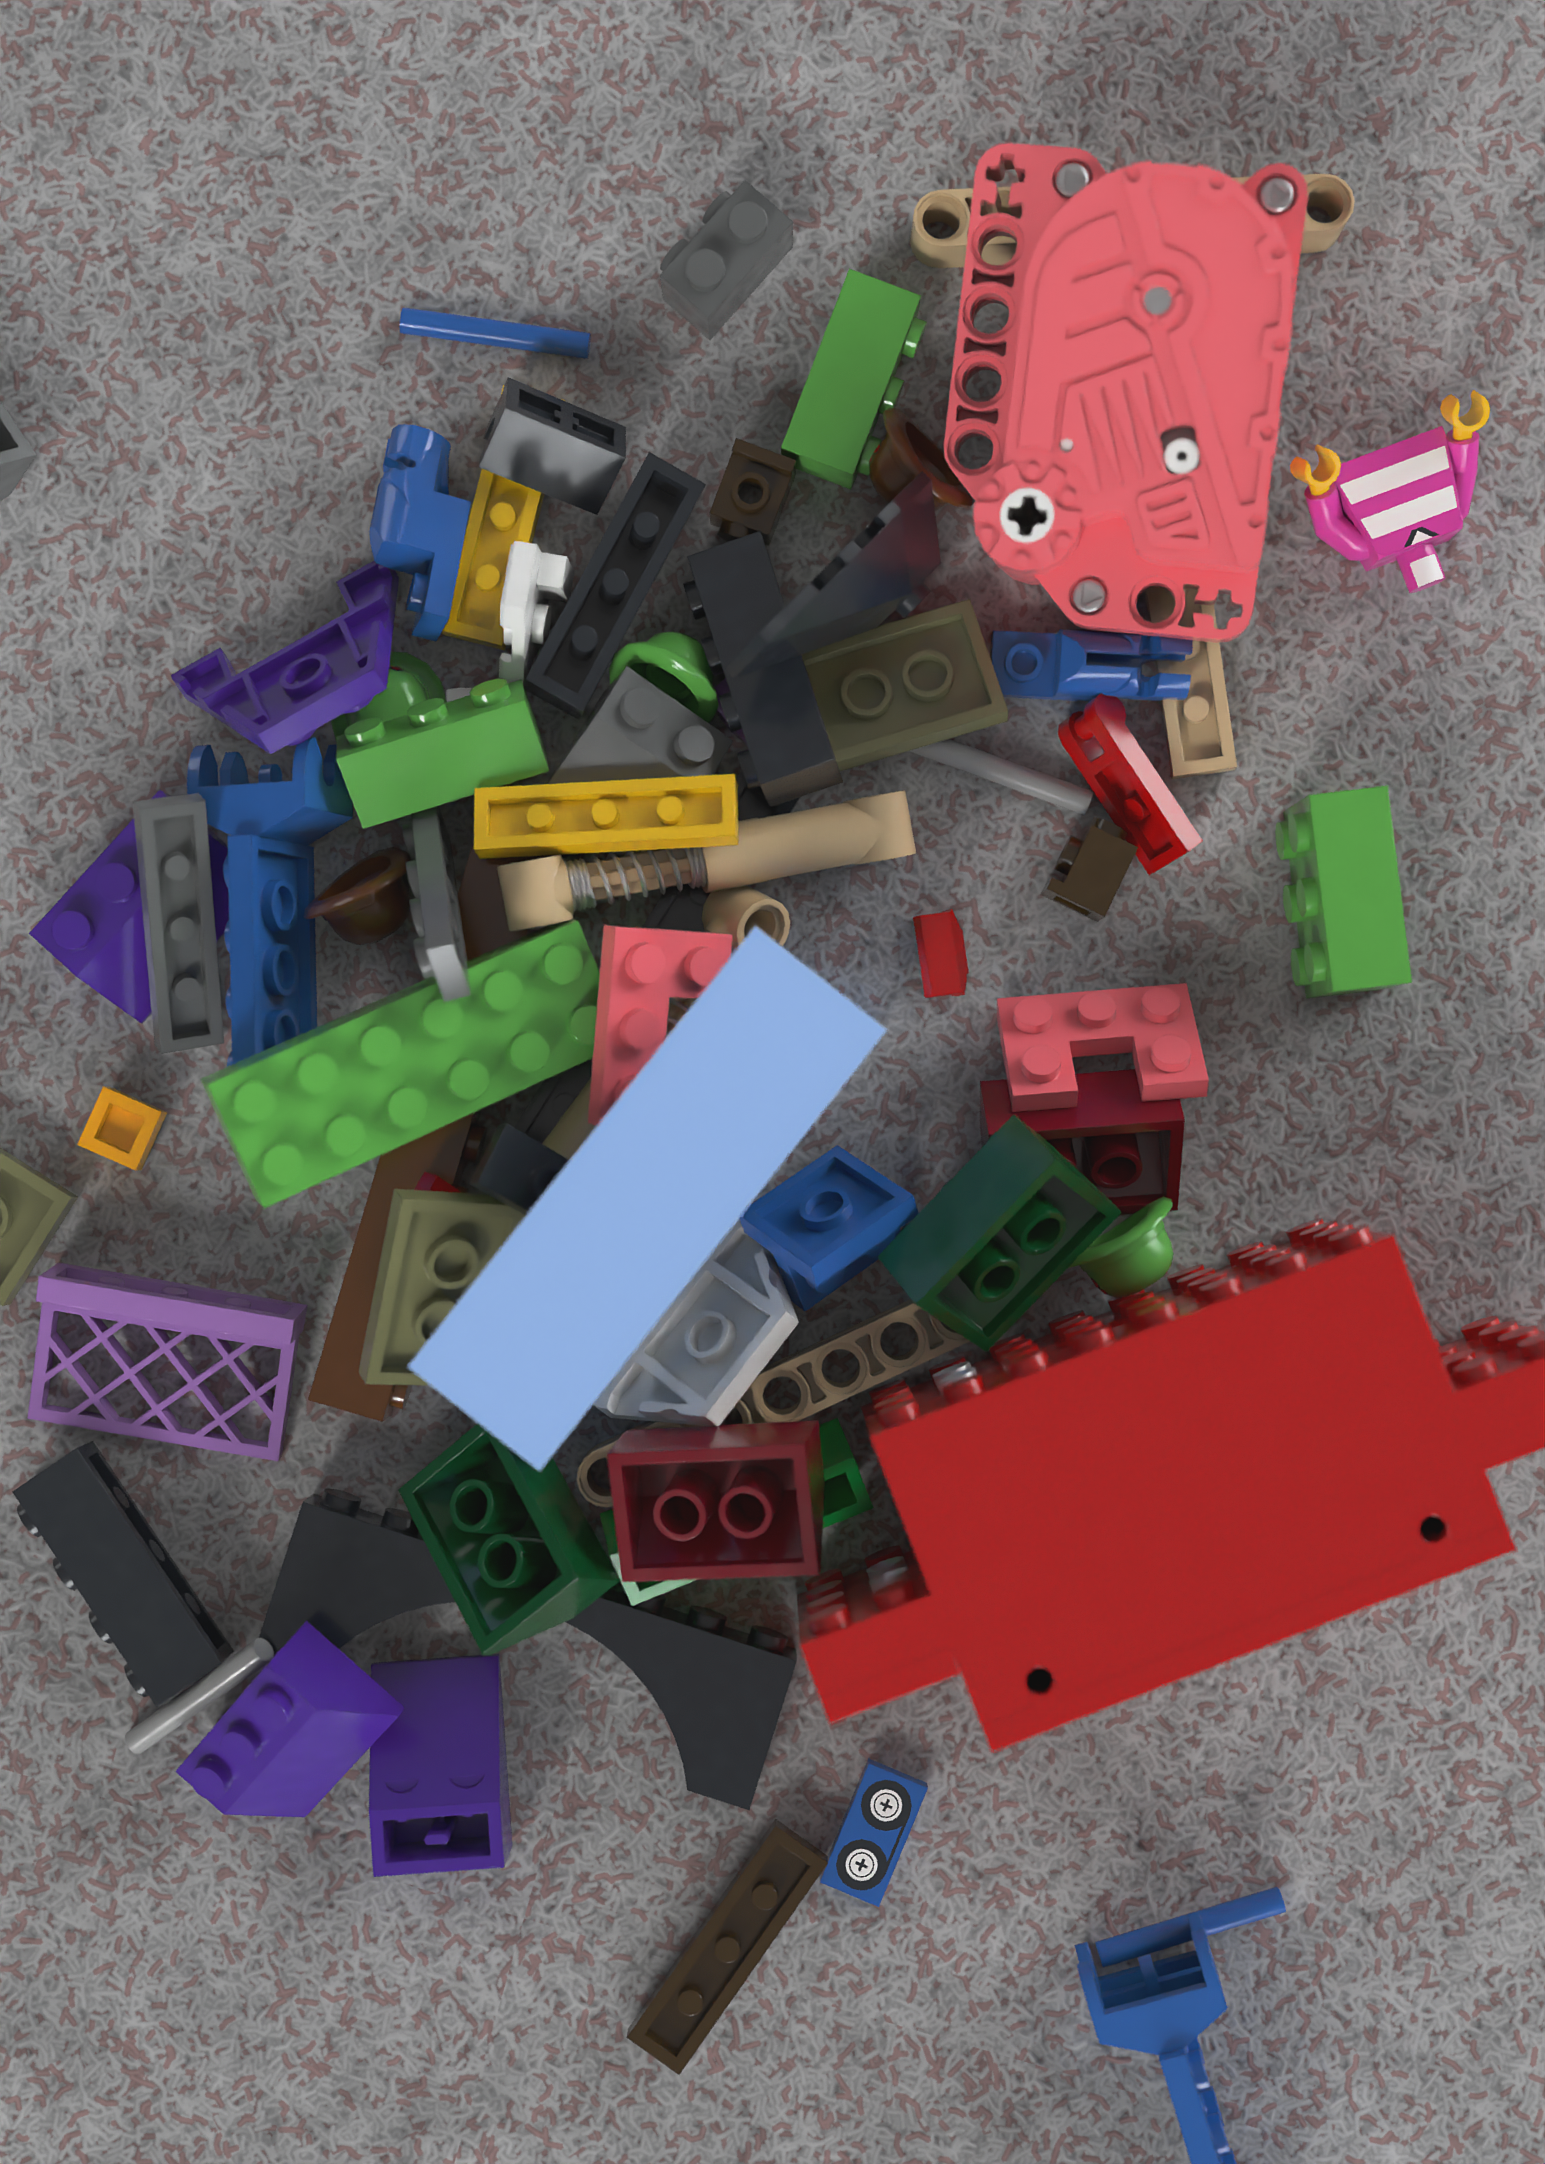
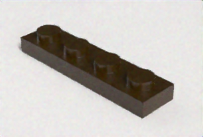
[627,1819,828,2075]

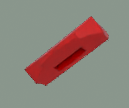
[913,909,969,998]

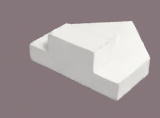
[499,541,575,684]

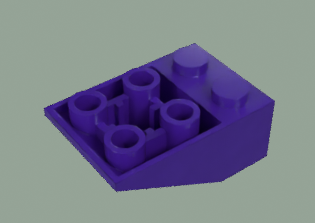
[369,1654,513,1877]

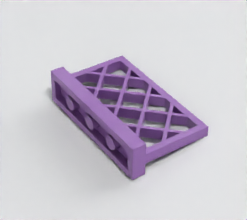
[27,1263,308,1461]

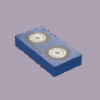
[819,1758,928,1907]

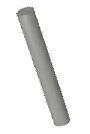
[910,739,1093,815]
[125,1638,274,1754]

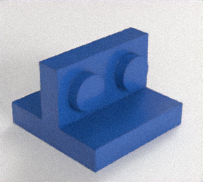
[739,1145,919,1311]

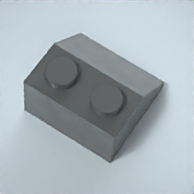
[546,666,733,854]

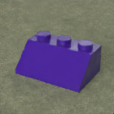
[29,790,229,1024]
[175,1621,405,1817]

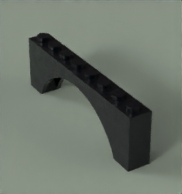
[259,1488,797,1810]

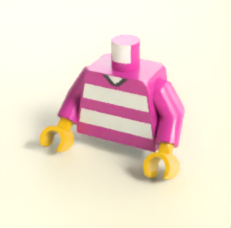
[1290,390,1490,593]

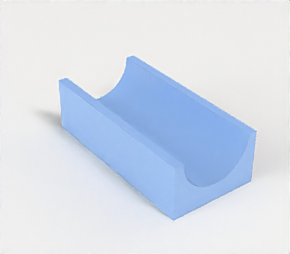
[407,926,887,1471]

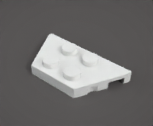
[593,1219,799,1427]

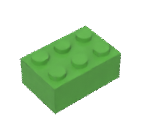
[1275,786,1412,999]

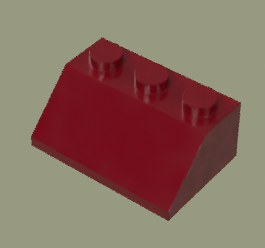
[980,1069,1185,1215]
[607,1420,825,1582]

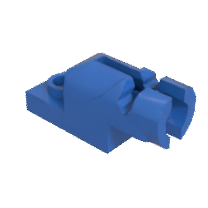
[369,424,471,642]
[990,629,1193,702]

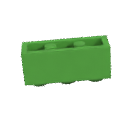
[781,268,927,489]
[336,679,549,829]

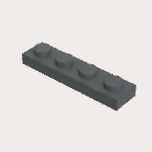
[133,793,224,1054]
[402,806,471,1002]

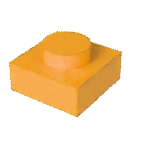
[77,1086,168,1171]

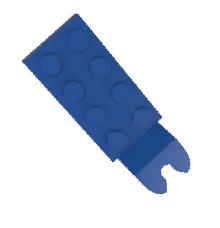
[187,737,353,1067]
[1075,1911,1237,2164]

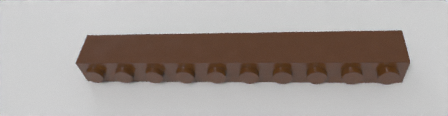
[308,784,569,1422]

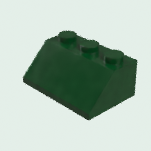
[877,1114,1122,1352]
[398,1423,620,1655]

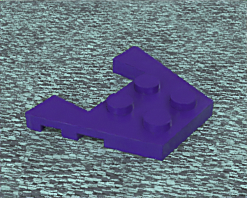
[171,561,399,754]

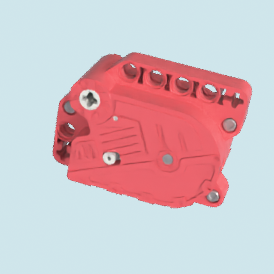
[944,143,1308,643]

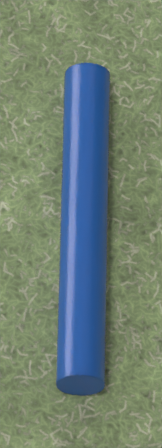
[400,307,591,359]
[1095,1886,1286,1968]

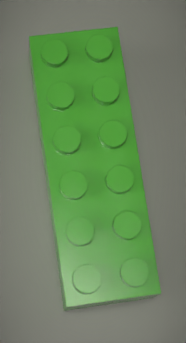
[200,920,600,1208]

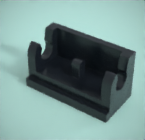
[479,377,626,515]

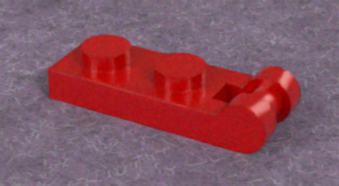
[1058,693,1203,875]

